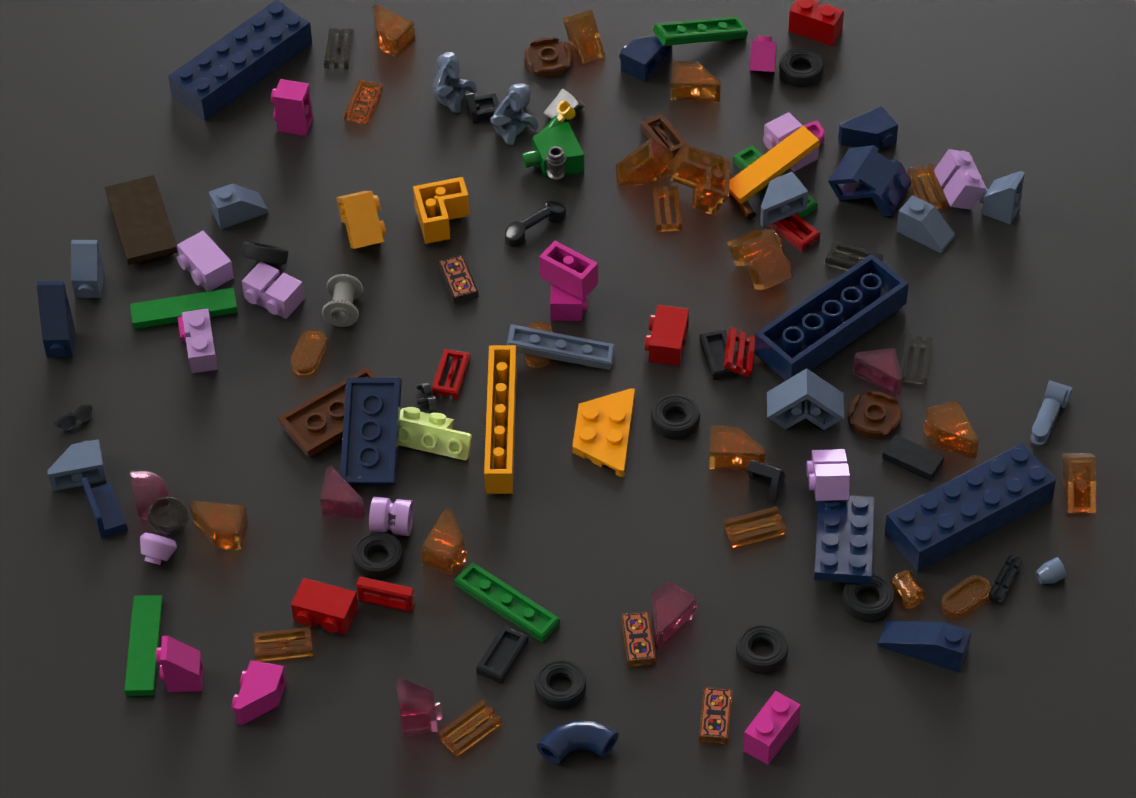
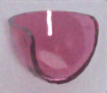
[131,471,169,519]

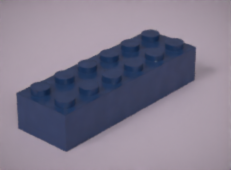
[168,0,312,121]
[754,254,909,380]
[885,443,1056,572]

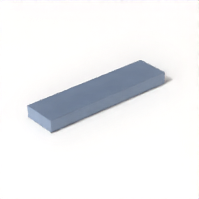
[507,324,615,370]

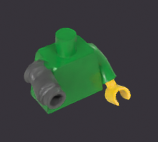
[521,100,584,180]

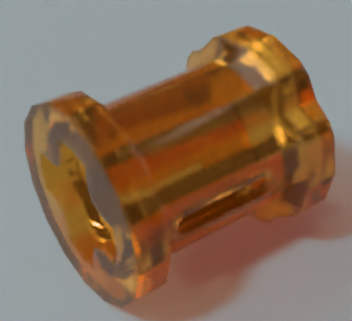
[890,570,926,608]

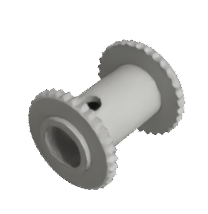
[322,274,363,327]

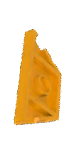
[572,388,635,477]

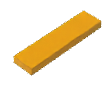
[724,126,820,204]

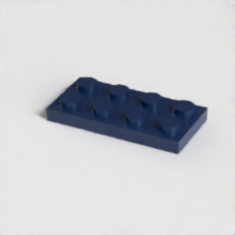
[340,377,402,485]
[814,495,874,584]

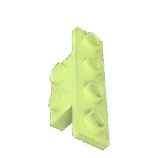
[398,407,472,460]

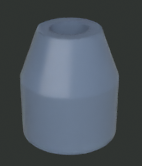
[1036,557,1067,584]

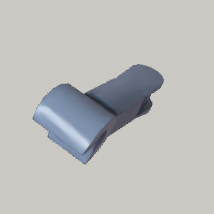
[1031,380,1073,446]

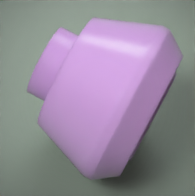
[140,532,177,565]

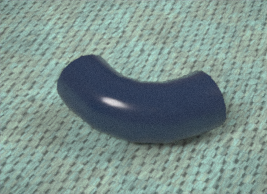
[537,720,619,764]

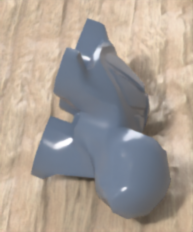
[432,52,477,113]
[491,83,539,145]

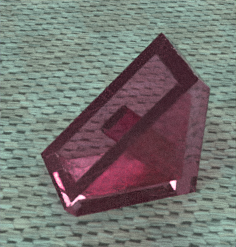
[853,348,902,397]
[320,465,365,519]

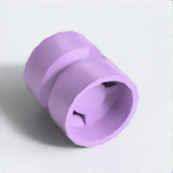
[369,497,414,536]

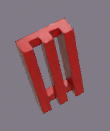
[768,214,820,252]
[724,327,755,378]
[432,349,471,399]
[356,576,415,612]

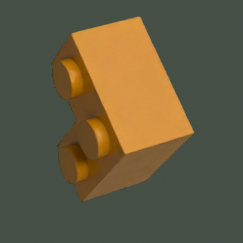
[413,177,470,244]
[336,191,386,249]

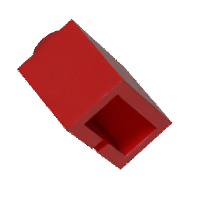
[788,0,844,46]
[644,305,689,366]
[291,578,358,635]

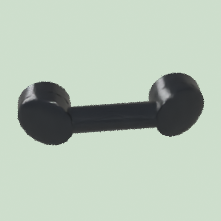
[505,201,566,247]

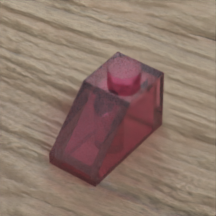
[651,580,696,650]
[396,679,442,736]

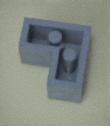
[767,368,844,430]

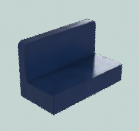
[81,477,128,538]

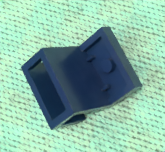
[828,145,912,217]

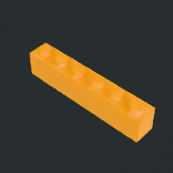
[484,345,517,494]

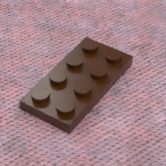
[278,366,378,458]

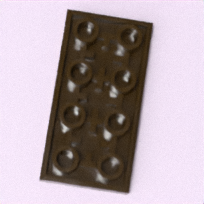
[105,175,178,265]

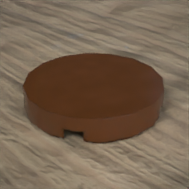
[524,37,573,77]
[848,391,902,439]

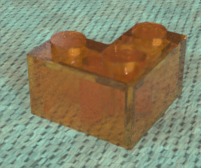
[670,143,730,215]
[727,229,792,290]

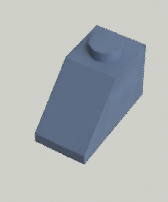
[980,171,1025,224]
[760,172,808,227]
[209,183,269,229]
[897,195,955,253]
[71,240,105,298]
[47,439,107,491]

